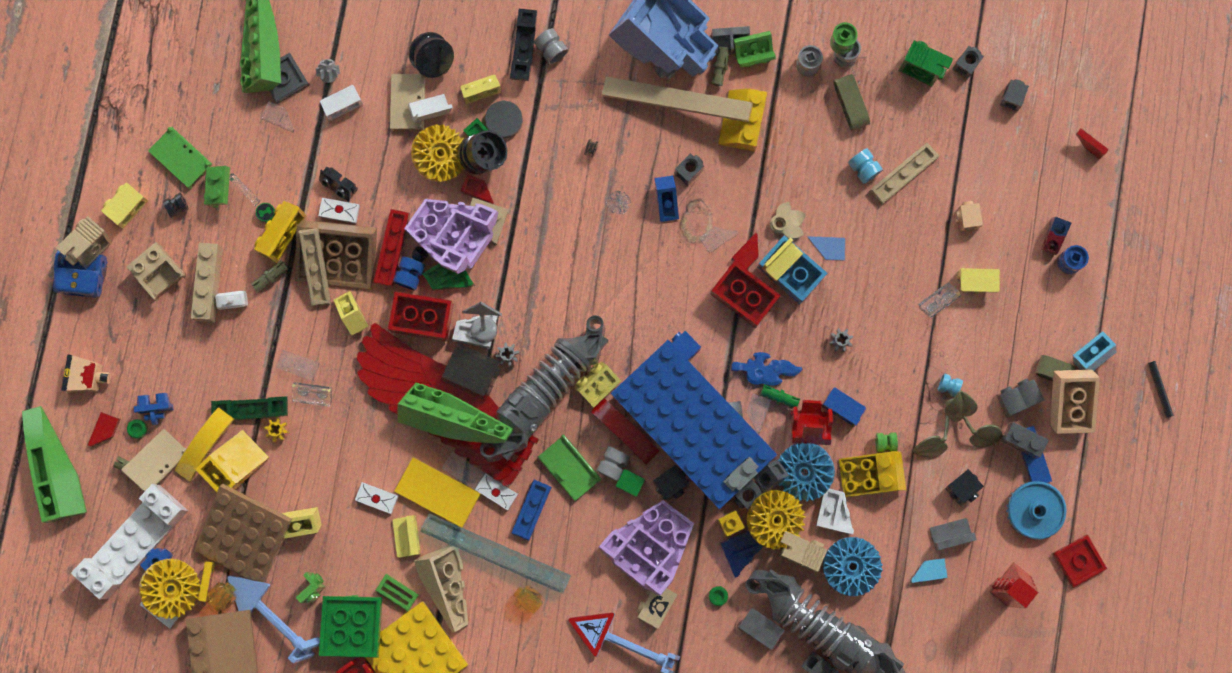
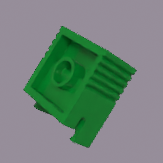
[898,40,953,87]

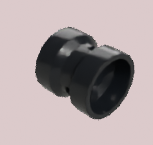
[163,193,189,218]

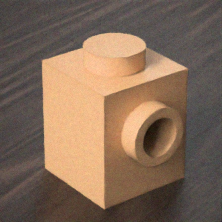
[955,201,983,232]

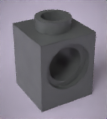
[953,46,984,79]
[1000,79,1029,112]
[674,153,704,186]
[753,460,789,493]
[734,480,764,510]

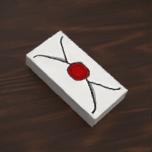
[318,198,360,224]
[475,473,518,510]
[355,482,399,514]

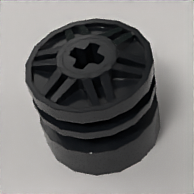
[458,130,508,175]

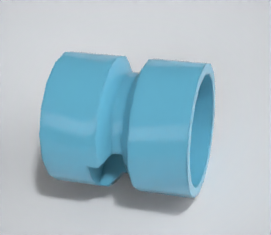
[848,148,883,184]

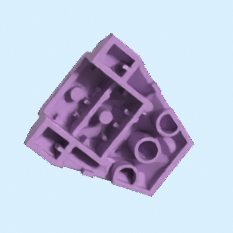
[404,199,498,273]
[599,500,694,596]

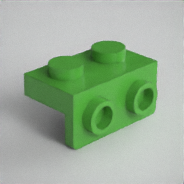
[733,31,776,67]
[204,166,230,208]
[296,572,325,603]

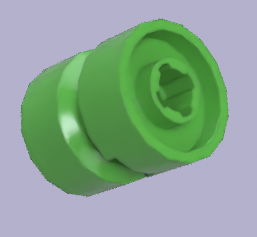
[830,22,858,54]

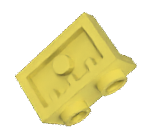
[460,75,501,104]
[574,361,621,408]

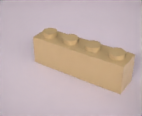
[191,243,223,323]

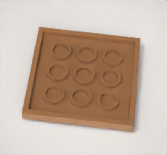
[194,484,292,583]

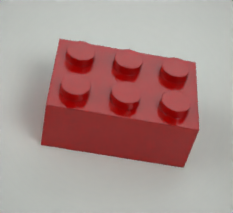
[710,261,781,329]
[388,292,454,341]

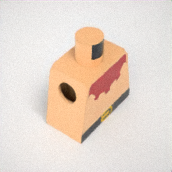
[61,354,111,393]

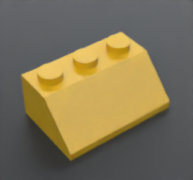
[718,88,767,152]
[254,201,307,264]

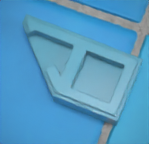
[910,558,948,583]

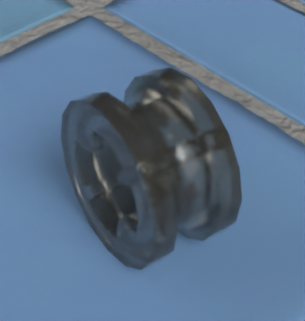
[584,139,599,158]

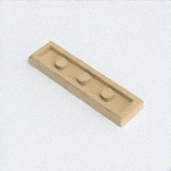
[870,143,939,205]
[298,228,331,306]

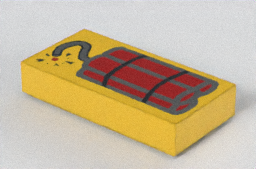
[198,561,215,602]

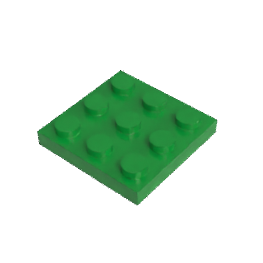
[319,596,382,658]

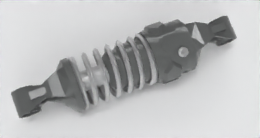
[480,315,609,462]
[746,569,906,673]

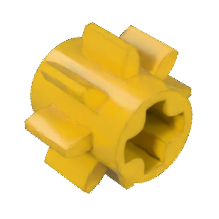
[264,418,289,442]

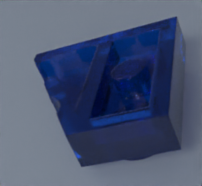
[720,530,763,578]

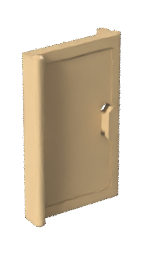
[390,73,425,131]
[121,429,186,492]

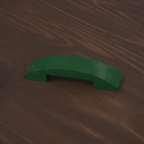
[211,396,288,420]

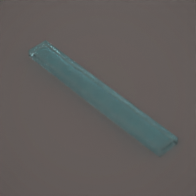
[420,514,571,594]

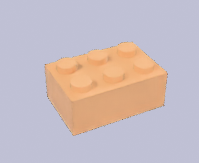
[1050,370,1100,434]

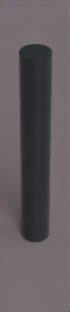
[1148,361,1174,418]

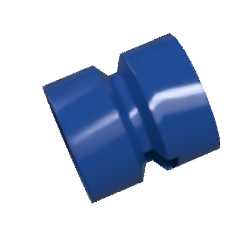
[1057,245,1089,274]
[393,257,425,290]

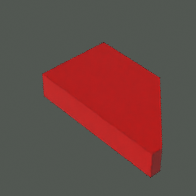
[1076,128,1108,159]
[88,412,121,447]

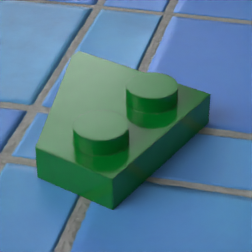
[422,263,474,291]

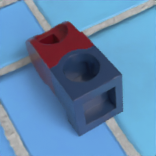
[1041,217,1072,255]

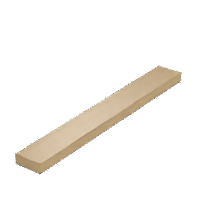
[602,77,753,122]

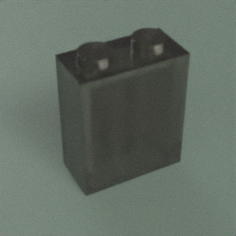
[441,343,502,400]

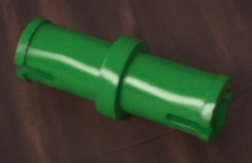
[760,384,800,408]

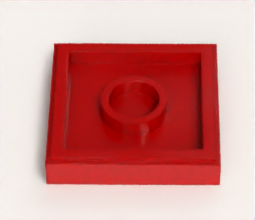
[1053,534,1107,588]

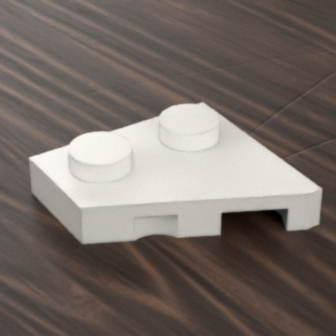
[452,315,498,349]
[816,489,854,535]

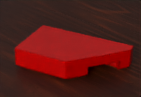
[460,174,494,204]
[731,233,759,269]

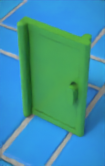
[148,127,212,189]
[538,435,601,501]

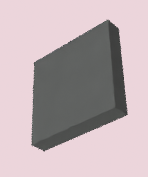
[269,52,309,104]

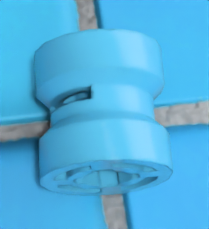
[938,373,963,397]

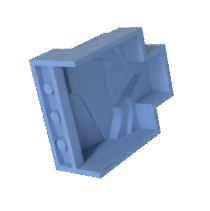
[609,0,718,77]

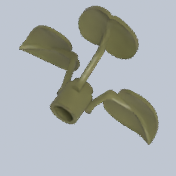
[913,390,1003,457]

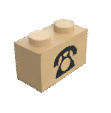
[636,589,678,629]

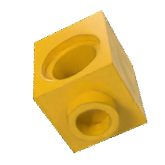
[717,511,745,537]

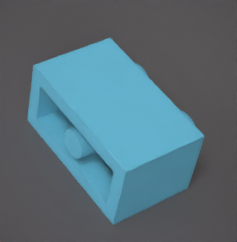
[1073,331,1117,371]

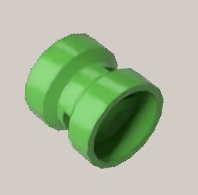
[875,432,898,452]

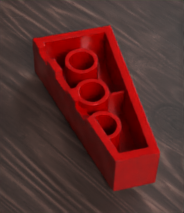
[990,562,1039,608]

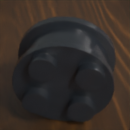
[408,32,454,78]

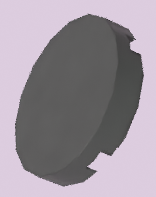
[485,100,523,139]

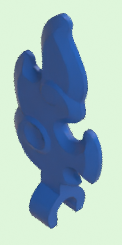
[731,352,802,386]

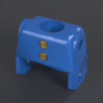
[53,250,108,298]

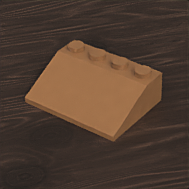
[295,220,377,289]
[186,610,258,673]

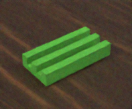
[375,574,419,611]

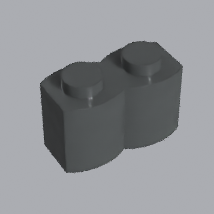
[997,378,1044,418]

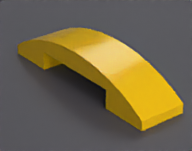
[175,408,234,482]

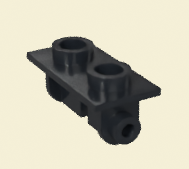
[319,167,358,202]

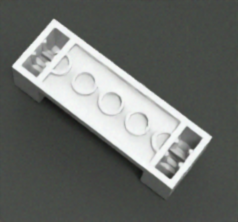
[71,484,188,599]

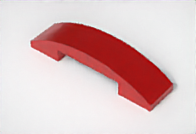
[591,398,659,465]

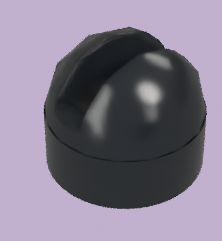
[412,246,428,263]

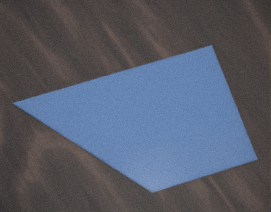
[807,236,845,260]

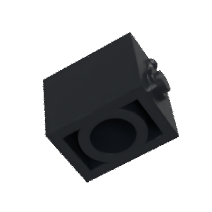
[653,465,689,502]
[945,469,984,506]

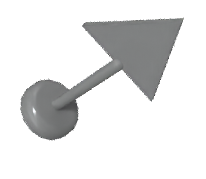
[462,302,502,343]

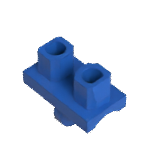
[134,393,174,425]

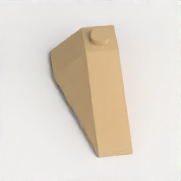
[414,544,468,633]

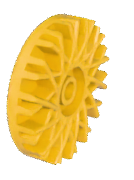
[411,124,464,182]
[747,490,806,550]
[139,559,201,619]

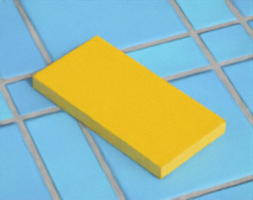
[394,457,481,528]

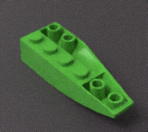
[240,0,281,93]
[397,383,513,443]
[22,406,87,523]

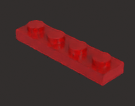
[374,209,410,287]

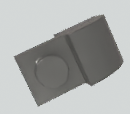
[801,651,840,673]

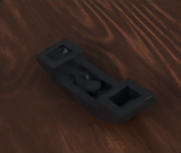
[510,8,537,81]

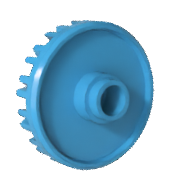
[778,443,835,501]
[1006,481,1067,540]
[823,537,883,596]

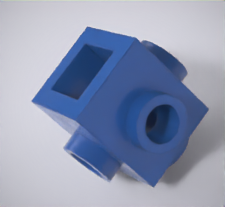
[140,548,173,571]

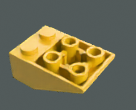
[195,430,269,492]
[839,451,906,497]

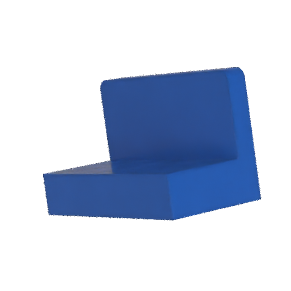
[822,387,866,427]

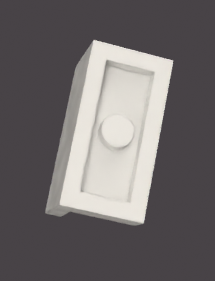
[320,85,363,121]
[408,94,453,123]

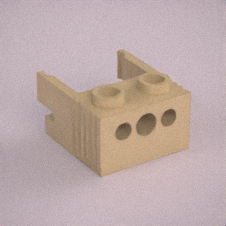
[56,216,112,269]
[126,242,186,301]
[778,531,827,572]

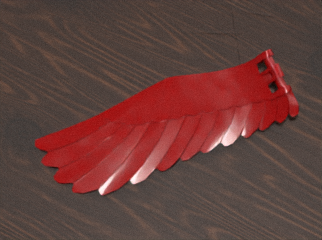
[357,323,539,486]

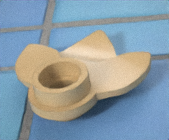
[770,202,806,239]

